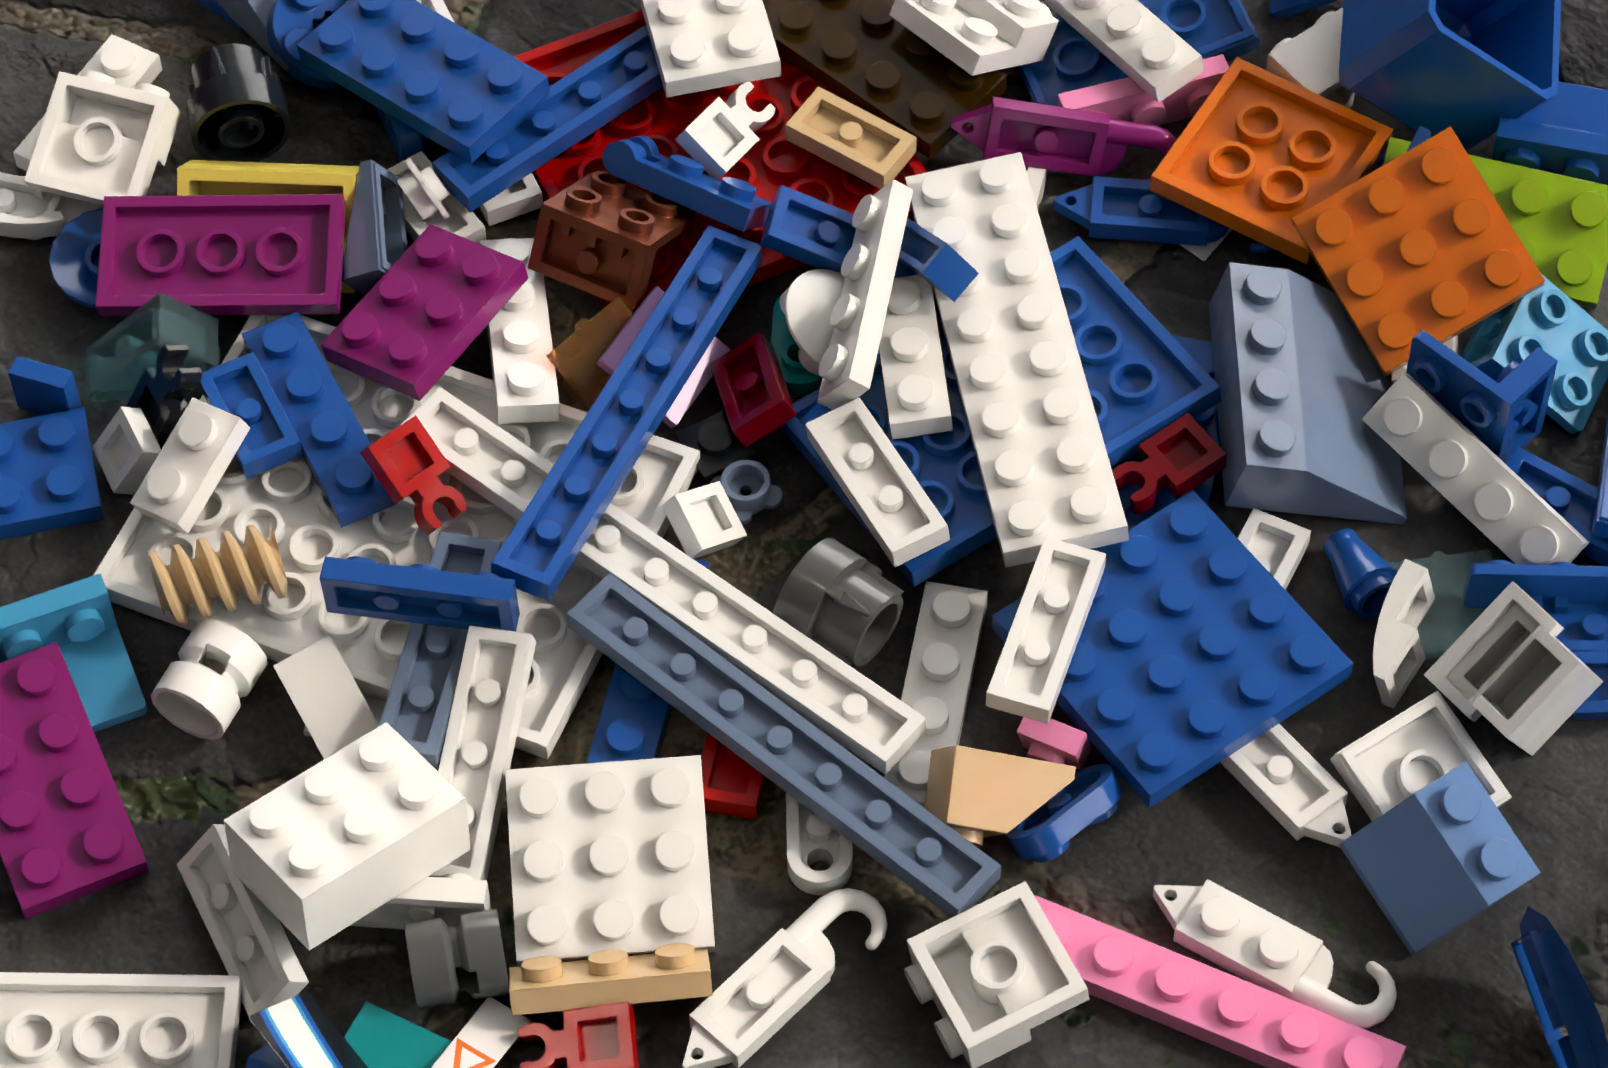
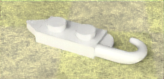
[1220,724,1352,847]
[1153,879,1397,1028]
[682,888,888,1068]

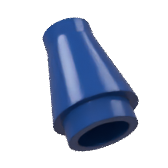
[1323,528,1397,620]

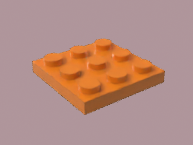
[1150,57,1393,265]
[1292,126,1545,377]

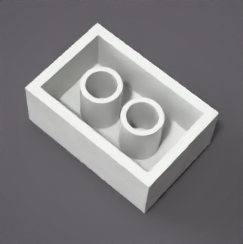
[224,722,471,951]

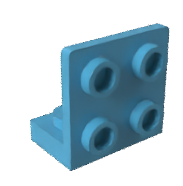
[1461,275,1608,434]
[0,573,148,732]

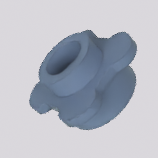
[710,460,782,524]

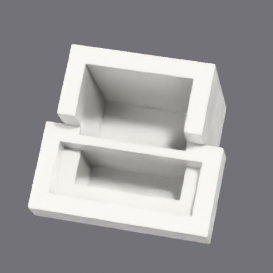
[1424,581,1603,756]

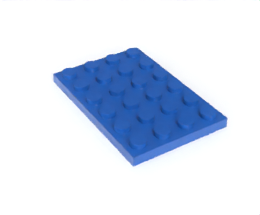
[781,236,1221,587]

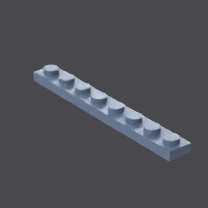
[567,573,1001,918]

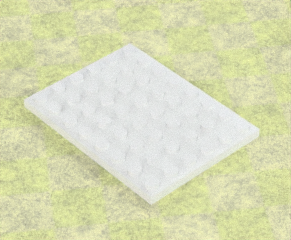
[93,315,700,760]

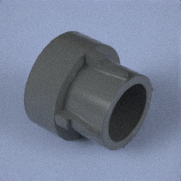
[773,538,904,666]

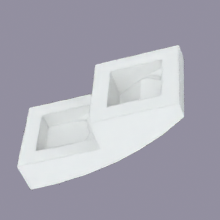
[1373,559,1436,709]

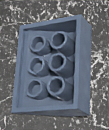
[1209,262,1407,525]

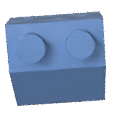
[1339,761,1541,956]

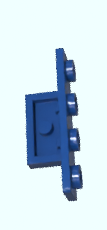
[1463,560,1608,652]

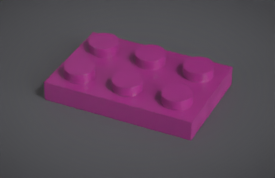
[321,224,528,401]

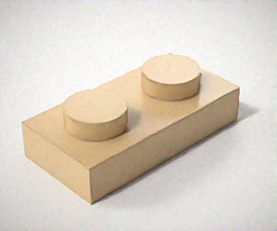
[785,86,917,189]

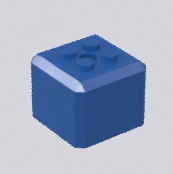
[1339,0,1561,152]

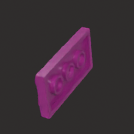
[96,194,346,316]
[0,642,149,919]

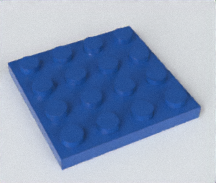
[992,490,1353,808]

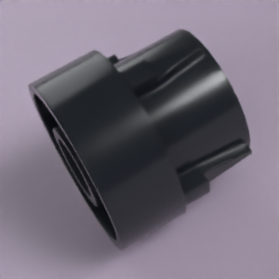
[186,44,291,162]

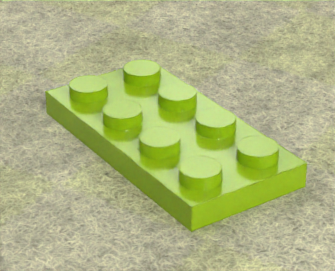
[1383,137,1608,308]

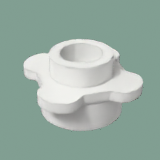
[397,158,450,220]

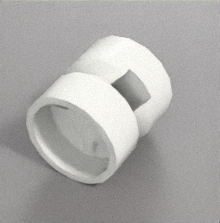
[151,619,268,740]

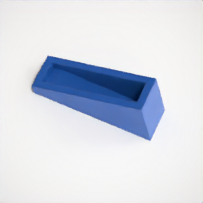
[898,218,979,302]

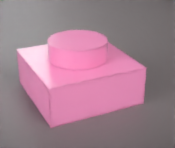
[1017,717,1092,770]

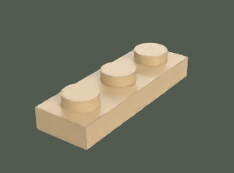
[509,943,713,1016]

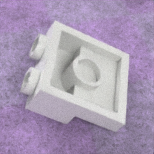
[889,0,1059,76]
[24,69,182,206]
[904,881,1089,1068]

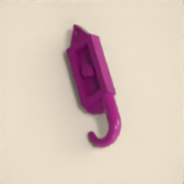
[951,97,1177,180]

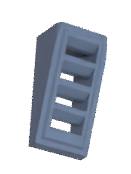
[342,159,407,295]

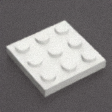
[505,755,715,967]

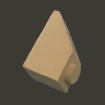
[924,745,1076,847]

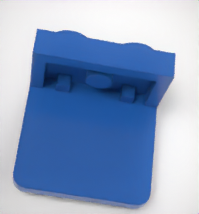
[1492,81,1608,185]

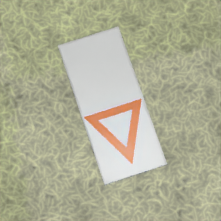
[431,997,531,1068]

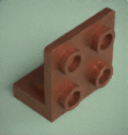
[528,171,696,311]

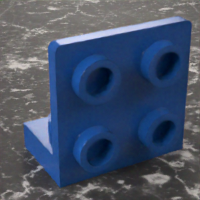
[1406,330,1558,464]

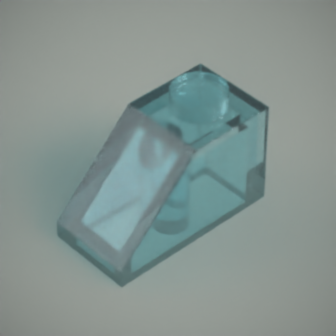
[86,292,221,402]

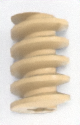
[147,520,288,625]

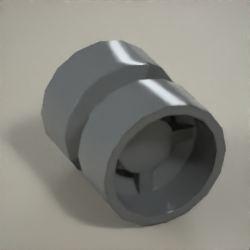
[404,908,510,1009]

